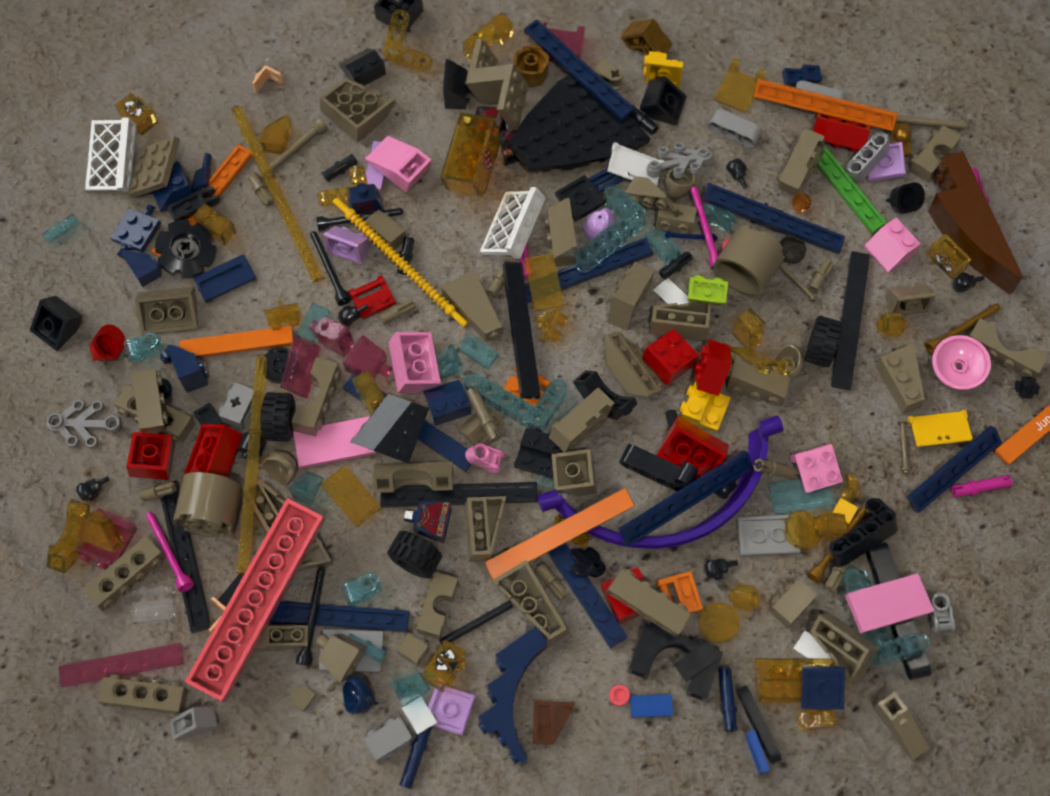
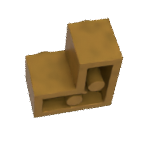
[620,19,673,55]

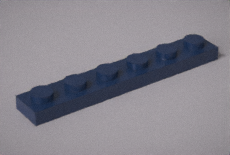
[907,426,1002,513]
[547,543,627,649]

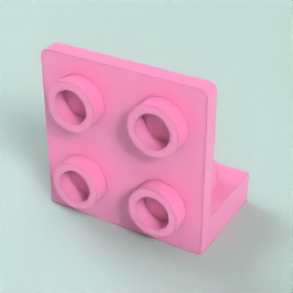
[789,444,843,492]

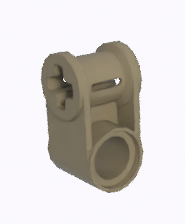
[592,59,623,90]

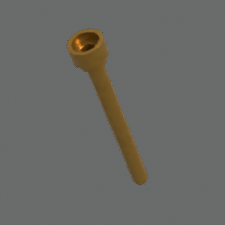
[924,304,1000,355]
[806,507,867,584]

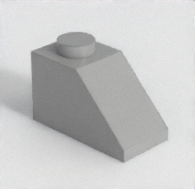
[170,706,217,740]

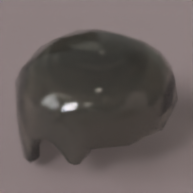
[780,235,807,265]

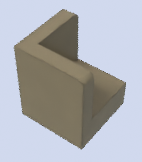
[396,633,430,667]

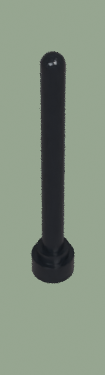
[316,208,404,231]
[310,231,351,306]
[295,568,325,666]

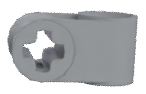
[929,593,955,634]

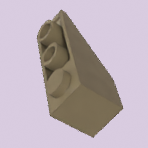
[624,177,674,210]
[874,692,930,760]

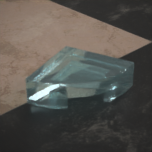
[534,474,555,489]

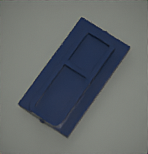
[193,254,256,302]

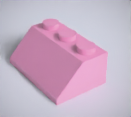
[388,332,441,393]

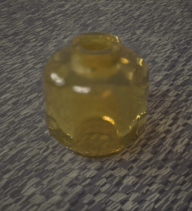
[877,312,907,337]
[729,584,760,612]

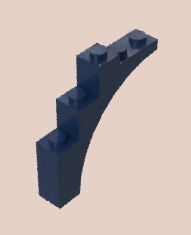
[477,626,548,767]

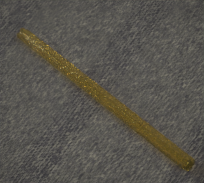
[231,105,322,282]
[237,355,267,575]

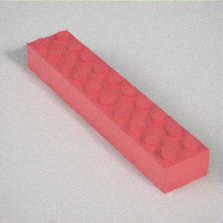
[185,498,325,703]

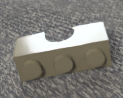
[910,125,962,182]
[414,572,459,640]

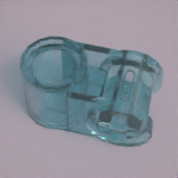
[123,332,163,362]
[341,573,382,606]

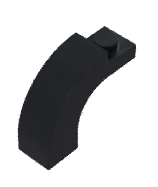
[573,370,638,420]

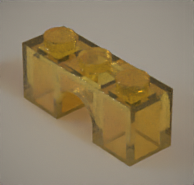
[463,12,513,60]

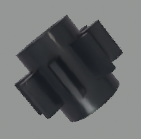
[1014,376,1040,399]

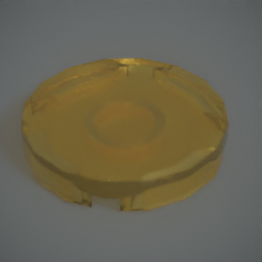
[784,510,822,550]
[698,602,740,643]

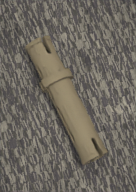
[466,387,502,442]
[753,459,800,480]

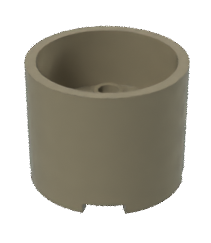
[713,225,785,296]
[173,472,242,537]

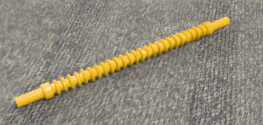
[332,197,469,328]

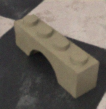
[969,318,1049,378]
[292,357,341,437]
[373,462,453,493]

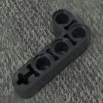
[619,444,698,492]
[829,498,898,567]

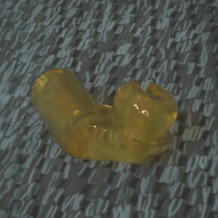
[841,473,859,501]

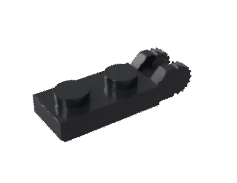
[167,186,220,221]

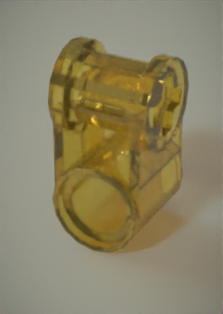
[796,709,839,731]

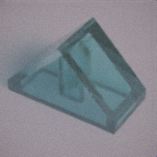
[696,202,737,233]
[436,344,462,380]
[289,471,323,505]
[391,672,431,706]

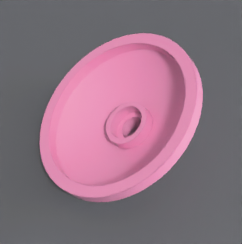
[932,335,991,390]

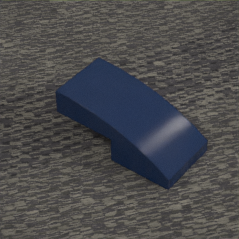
[782,65,822,87]

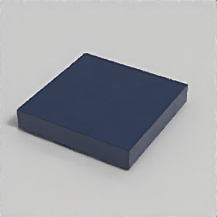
[801,666,845,710]

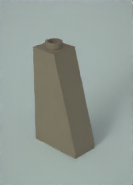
[441,272,503,342]

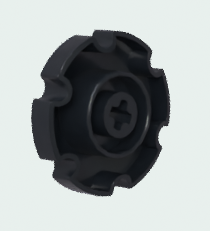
[155,220,216,279]

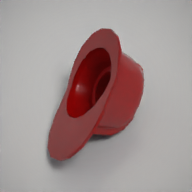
[89,324,125,362]

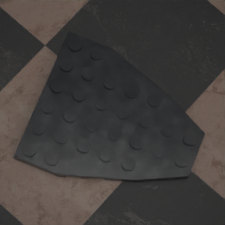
[508,75,651,172]

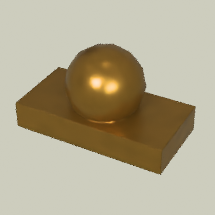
[890,123,912,157]

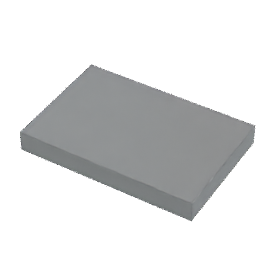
[736,514,801,557]
[319,629,384,673]

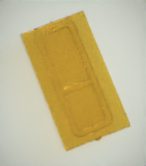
[524,253,564,311]
[320,465,381,527]

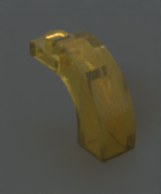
[47,499,92,574]

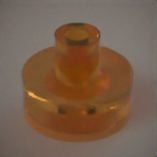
[792,193,812,211]

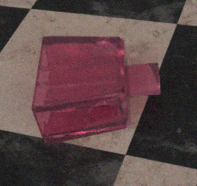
[309,317,355,358]
[343,335,392,381]

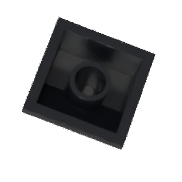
[339,48,386,86]
[443,59,470,110]
[639,76,687,125]
[30,296,83,351]

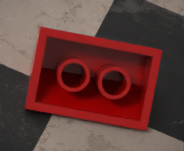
[813,113,870,152]
[656,416,728,479]
[182,424,242,478]

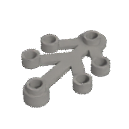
[647,142,712,178]
[46,400,121,449]

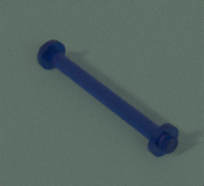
[664,230,717,243]

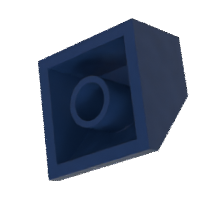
[152,161,192,213]
[167,344,209,393]
[423,380,471,426]

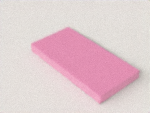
[293,416,376,469]
[845,573,934,634]

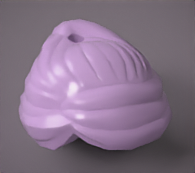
[583,208,615,242]

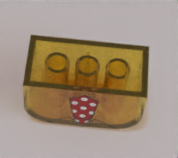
[440,112,500,197]

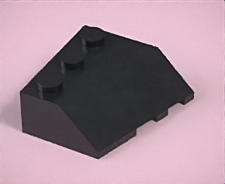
[350,394,429,463]

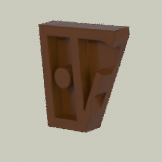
[533,701,574,745]

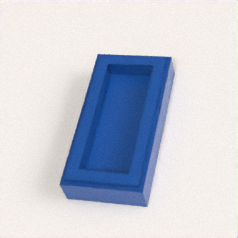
[630,695,673,718]
[745,730,770,776]

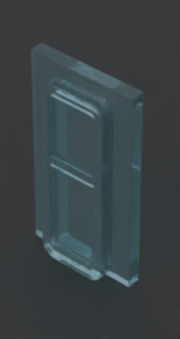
[768,479,834,515]

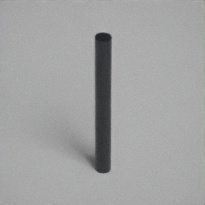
[439,600,513,647]

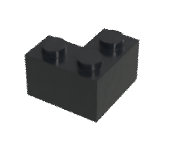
[374,0,424,34]

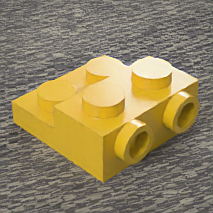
[643,51,684,88]
[679,382,731,433]

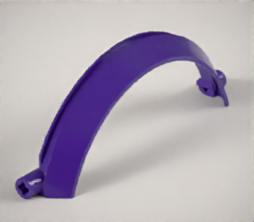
[537,415,784,549]

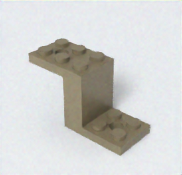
[466,39,528,130]

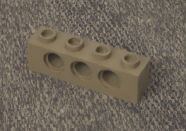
[114,385,195,443]
[82,536,165,611]
[97,675,188,715]

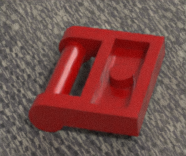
[348,275,396,320]

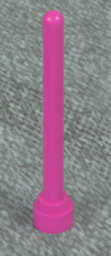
[691,186,720,269]
[146,512,194,592]

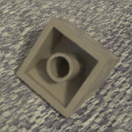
[885,283,936,317]
[552,449,597,496]

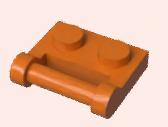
[656,571,703,614]

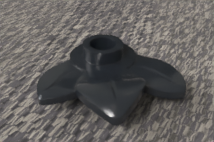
[570,547,606,578]

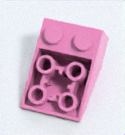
[365,136,431,193]

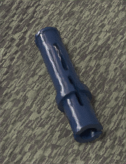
[718,668,738,732]
[399,727,432,789]

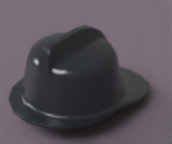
[886,182,925,214]

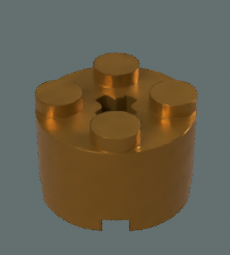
[513,44,549,86]

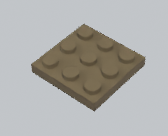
[128,136,180,198]

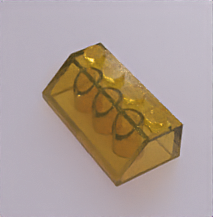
[755,658,835,703]

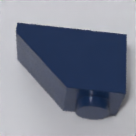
[121,250,162,287]

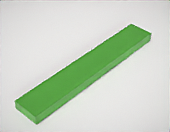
[817,145,887,235]

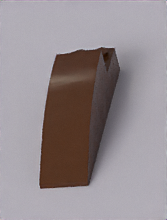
[928,151,1023,294]

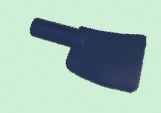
[191,153,211,192]

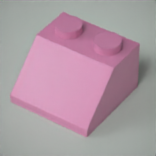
[864,217,921,273]

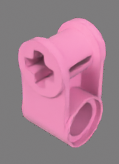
[465,443,505,473]

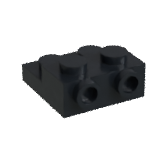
[514,427,561,478]

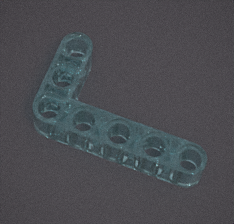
[575,185,646,273]
[464,373,567,432]
[843,568,930,666]

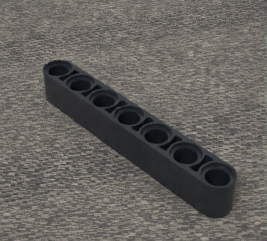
[866,542,931,680]

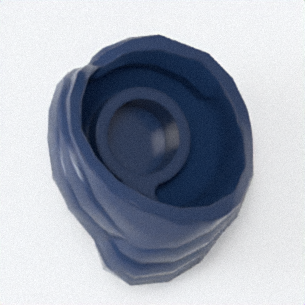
[343,676,375,715]

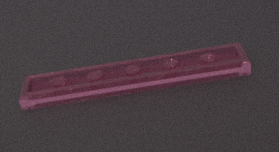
[58,643,184,688]

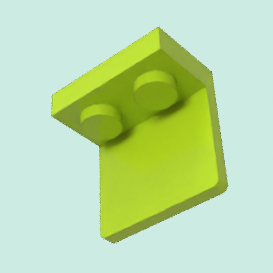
[687,275,728,306]

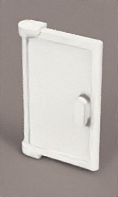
[607,142,664,186]

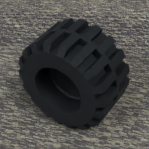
[805,315,843,367]
[260,392,296,442]
[387,531,443,578]

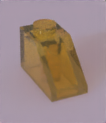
[259,115,292,154]
[78,511,123,553]

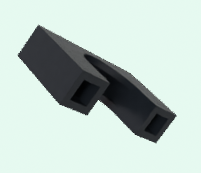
[628,622,723,702]

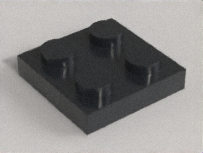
[555,175,606,222]

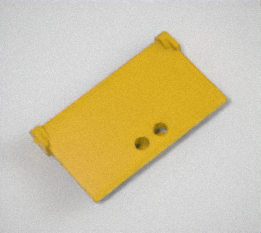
[908,410,973,447]

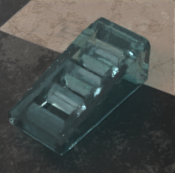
[644,229,681,265]

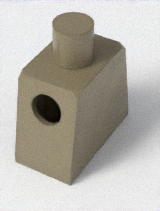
[316,633,368,683]

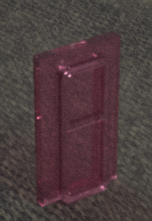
[280,335,321,398]

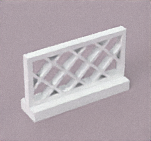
[85,118,137,193]
[480,187,546,259]

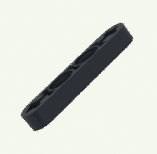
[736,685,782,765]

